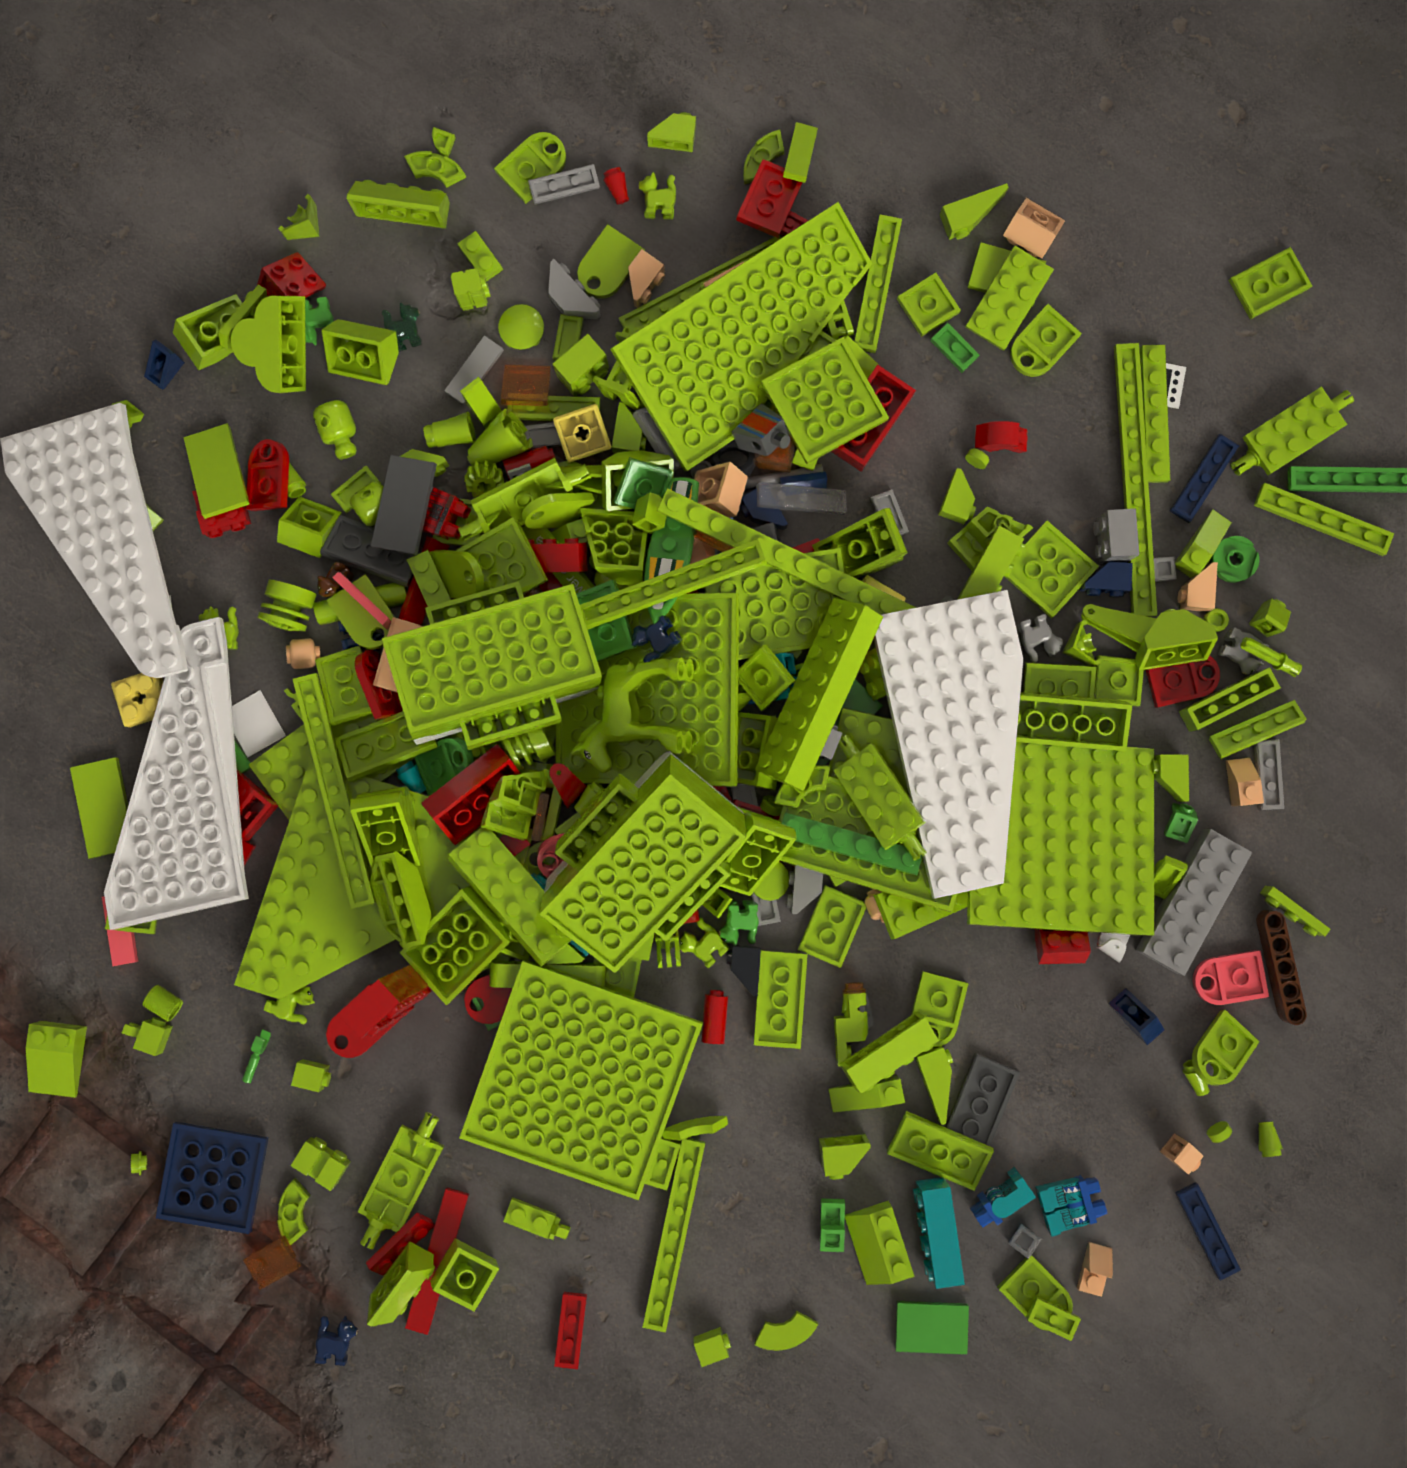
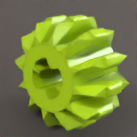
[464,460,504,497]

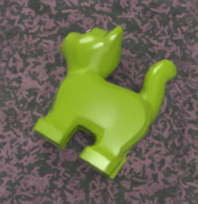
[639,172,676,220]
[199,607,239,650]
[680,918,729,968]
[264,986,315,1025]

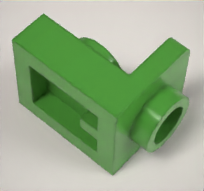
[1164,803,1198,843]

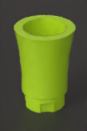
[423,411,476,448]

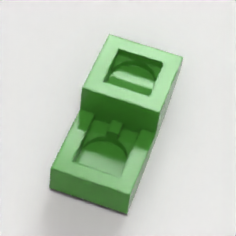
[820,1198,845,1252]

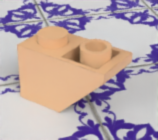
[628,249,665,308]

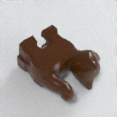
[317,562,354,597]

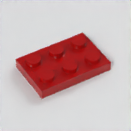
[736,159,803,238]

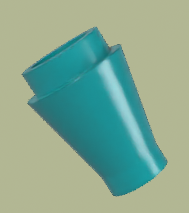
[395,760,426,793]

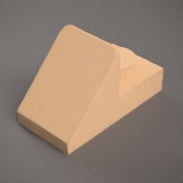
[1077,1242,1113,1297]

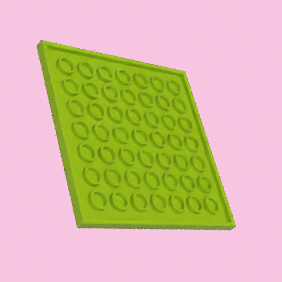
[556,593,739,786]
[967,742,1154,936]
[459,959,703,1200]

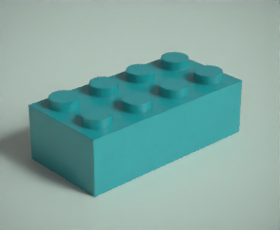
[913,1177,965,1289]

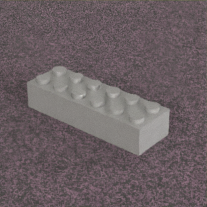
[1136,829,1252,976]

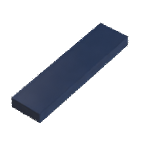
[1169,434,1239,523]
[1175,1182,1241,1281]

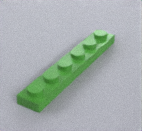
[1288,466,1407,493]
[782,812,922,876]

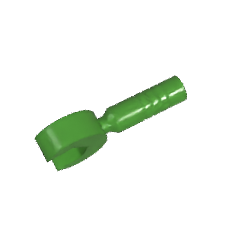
[242,1029,271,1083]

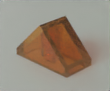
[755,434,795,473]

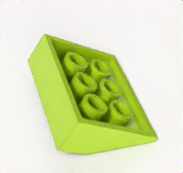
[400,886,511,1005]

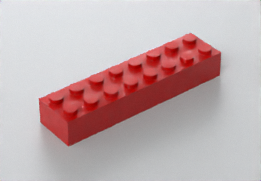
[339,965,432,1039]

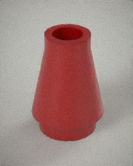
[603,167,629,205]

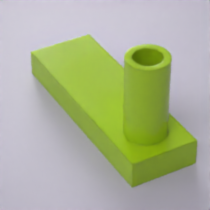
[529,769,562,841]

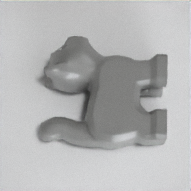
[1016,614,1063,663]
[1217,627,1269,675]

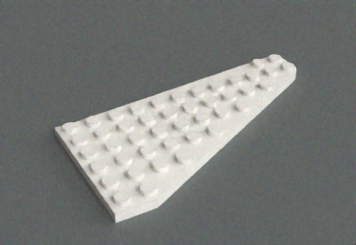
[0,403,188,678]
[104,617,249,930]

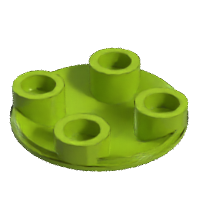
[498,304,544,350]

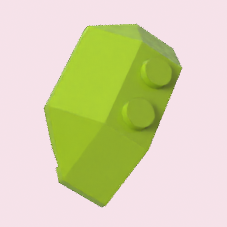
[370,851,432,948]

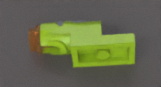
[834,982,874,1067]

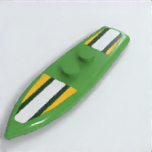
[644,477,699,624]

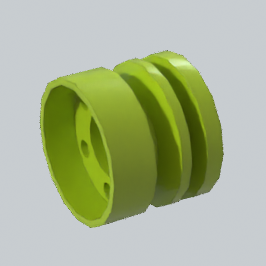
[257,579,316,632]
[501,727,556,772]

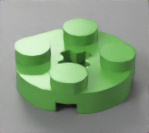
[1210,536,1259,583]

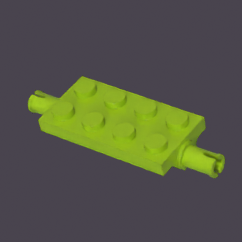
[1230,387,1354,476]
[458,458,591,542]
[833,735,927,861]
[358,1112,444,1249]

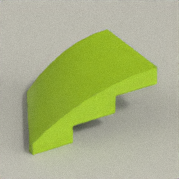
[947,507,1033,571]
[481,769,549,841]

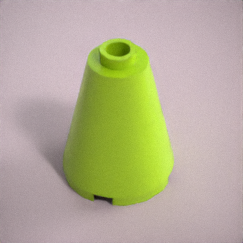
[467,409,533,466]

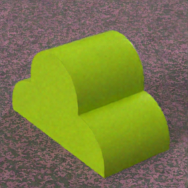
[231,296,306,393]
[812,508,908,579]
[350,786,421,869]
[720,807,797,896]

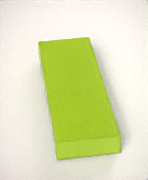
[783,122,818,183]

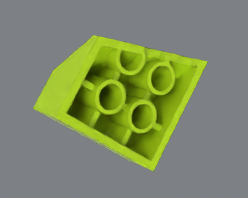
[580,508,650,586]

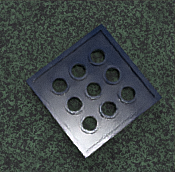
[156,1122,269,1234]

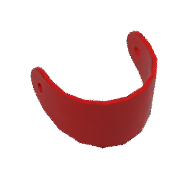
[549,763,587,809]

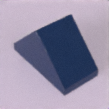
[144,340,185,390]

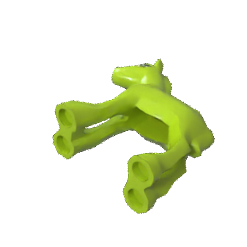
[570,657,694,773]

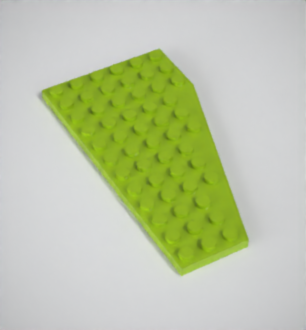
[610,202,872,471]

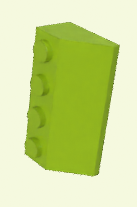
[346,180,450,229]

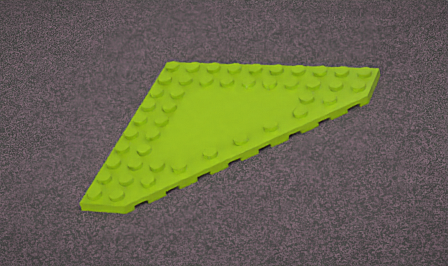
[234,759,535,999]

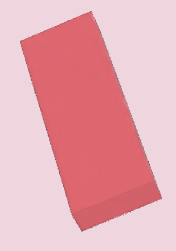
[332,572,391,630]
[102,896,139,966]

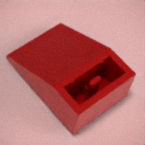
[237,770,278,841]
[1035,929,1091,964]

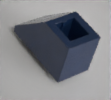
[1079,562,1133,598]

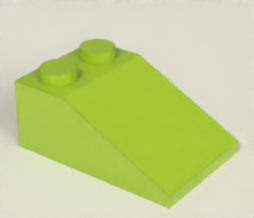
[173,294,242,371]
[26,1021,87,1098]

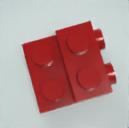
[192,490,252,538]

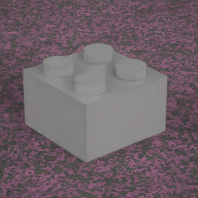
[1093,508,1139,565]

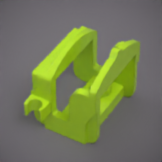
[592,326,645,410]

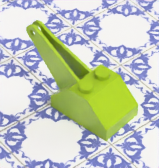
[559,450,674,511]
[1081,604,1218,671]

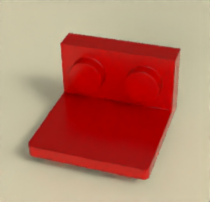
[257,252,326,298]

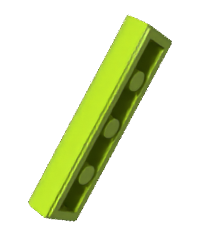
[313,582,408,625]

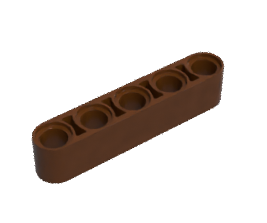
[1256,910,1307,1025]

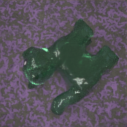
[382,303,422,352]

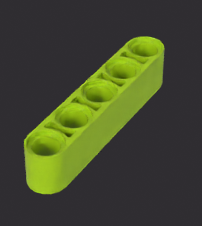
[489,961,606,988]

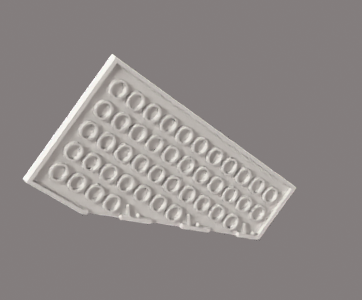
[874,590,1023,899]

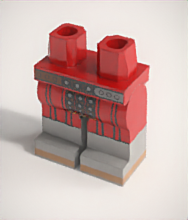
[423,487,471,540]

